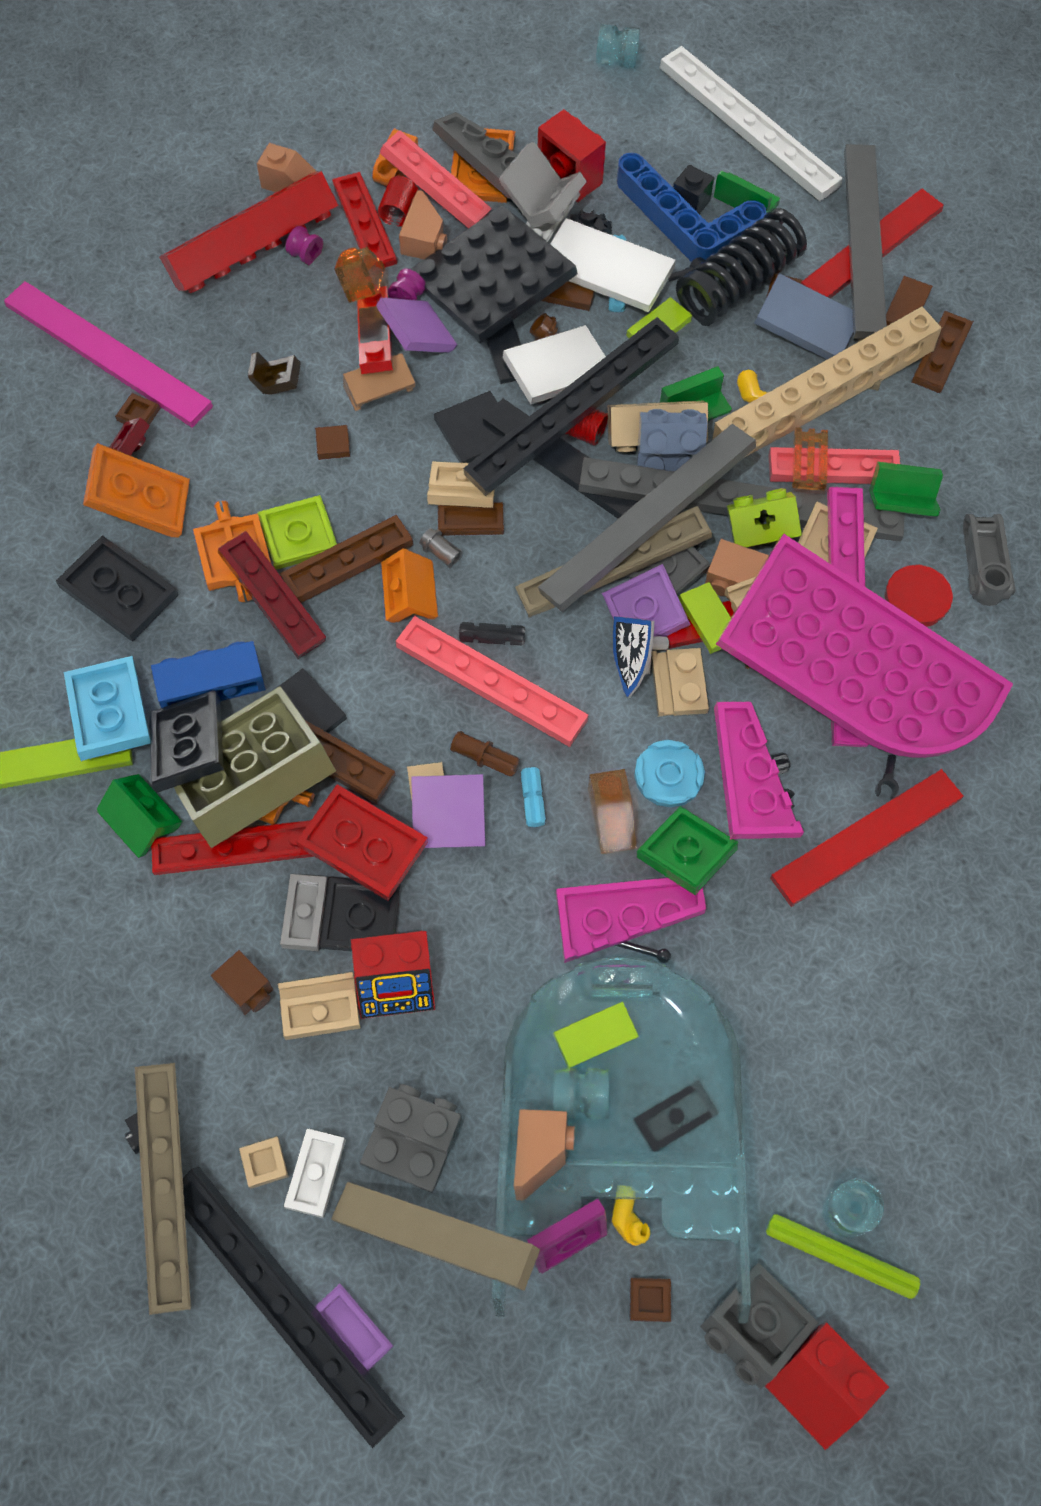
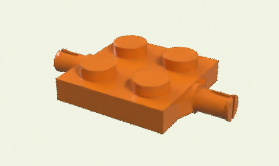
[193,501,271,602]

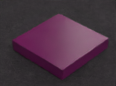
[527,1198,608,1274]

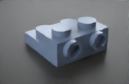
[637,409,708,472]

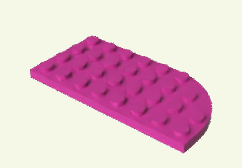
[716,534,1013,758]

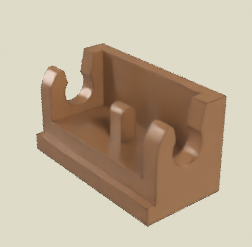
[343,353,415,411]

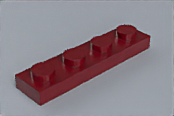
[218,531,326,659]

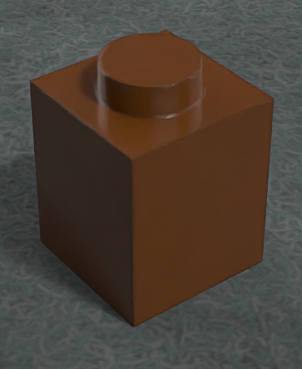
[210,950,273,1015]

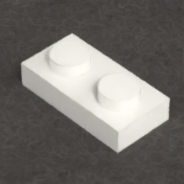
[284,1129,346,1218]

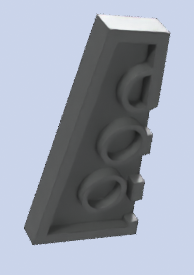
[432,112,518,199]

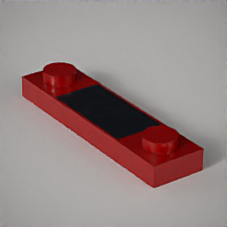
[357,286,393,374]

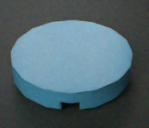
[634,740,705,808]

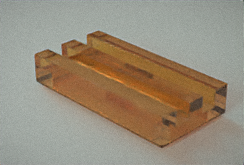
[792,427,828,491]

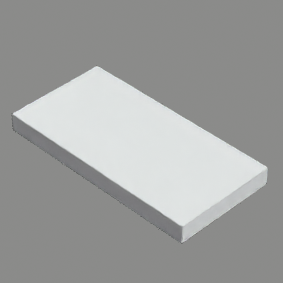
[550,218,676,312]

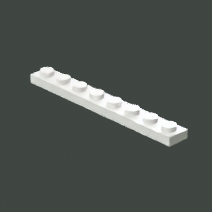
[660,46,843,201]

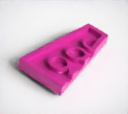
[714,702,804,839]
[556,878,706,963]

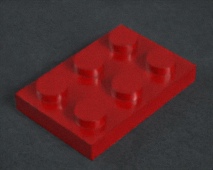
[296,784,428,901]

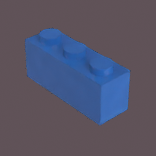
[151,641,266,708]

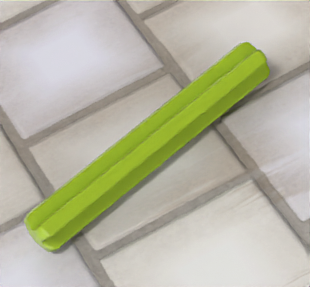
[766,1214,921,1299]

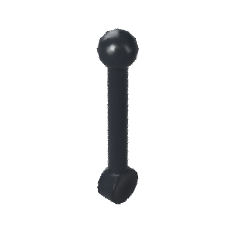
[615,941,671,963]

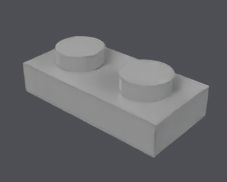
[280,874,328,951]

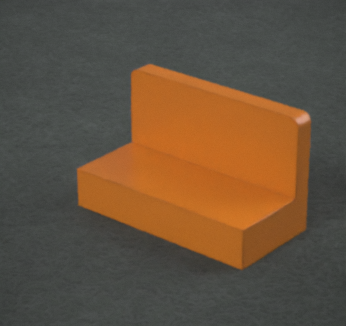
[381,548,438,623]

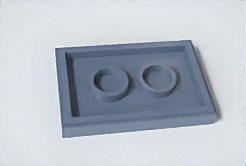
[754,273,853,359]

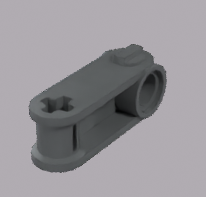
[963,514,1016,606]

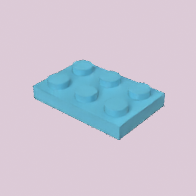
[64,656,151,761]

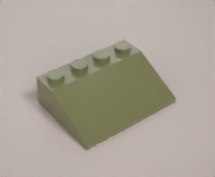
[174,686,336,848]

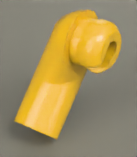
[737,369,768,403]
[612,1186,650,1246]

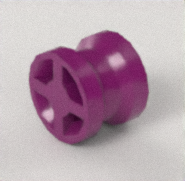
[285,226,323,265]
[388,268,426,300]

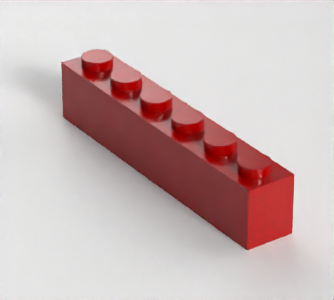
[159,171,338,293]

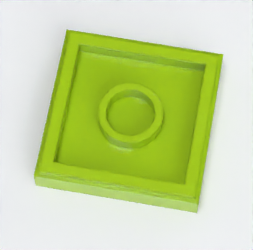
[257,495,337,570]

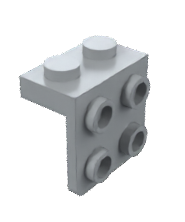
[499,142,587,228]

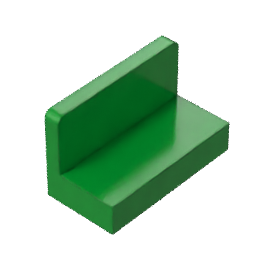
[714,171,780,214]
[660,366,732,421]
[869,461,943,517]
[97,774,182,858]

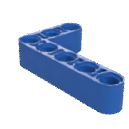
[617,153,767,262]

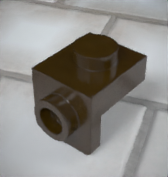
[248,352,301,395]

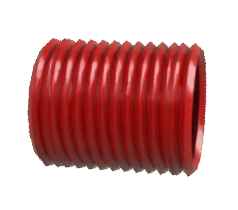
[377,176,419,227]
[566,409,608,446]

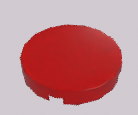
[884,565,953,627]

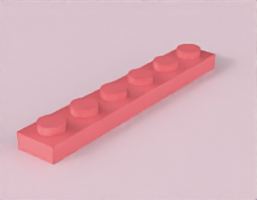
[396,616,588,747]

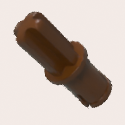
[450,731,520,777]

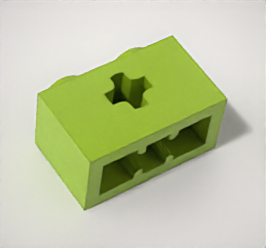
[726,488,802,547]

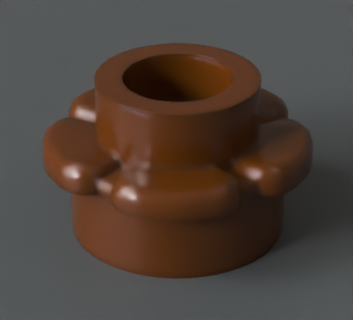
[529,313,558,341]

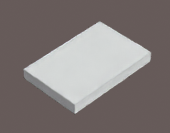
[502,325,606,404]

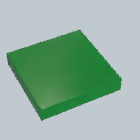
[637,806,738,895]

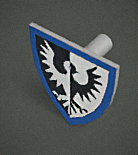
[613,616,669,698]

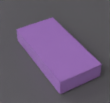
[315,1284,394,1371]

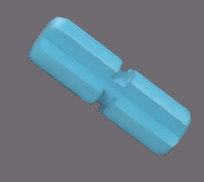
[521,767,546,827]

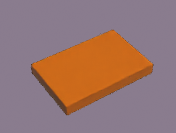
[451,128,515,203]
[83,443,190,538]

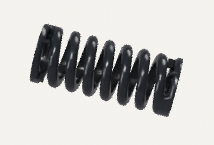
[676,208,807,326]

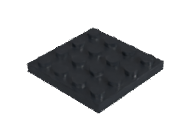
[411,205,578,343]

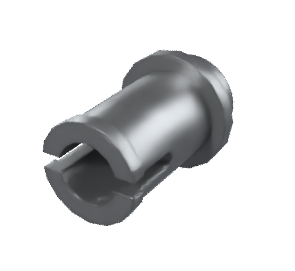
[419,528,463,568]

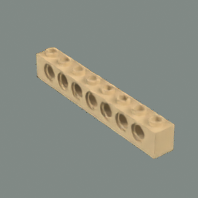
[713,307,942,457]

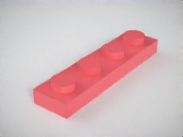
[379,130,492,229]
[768,447,900,484]

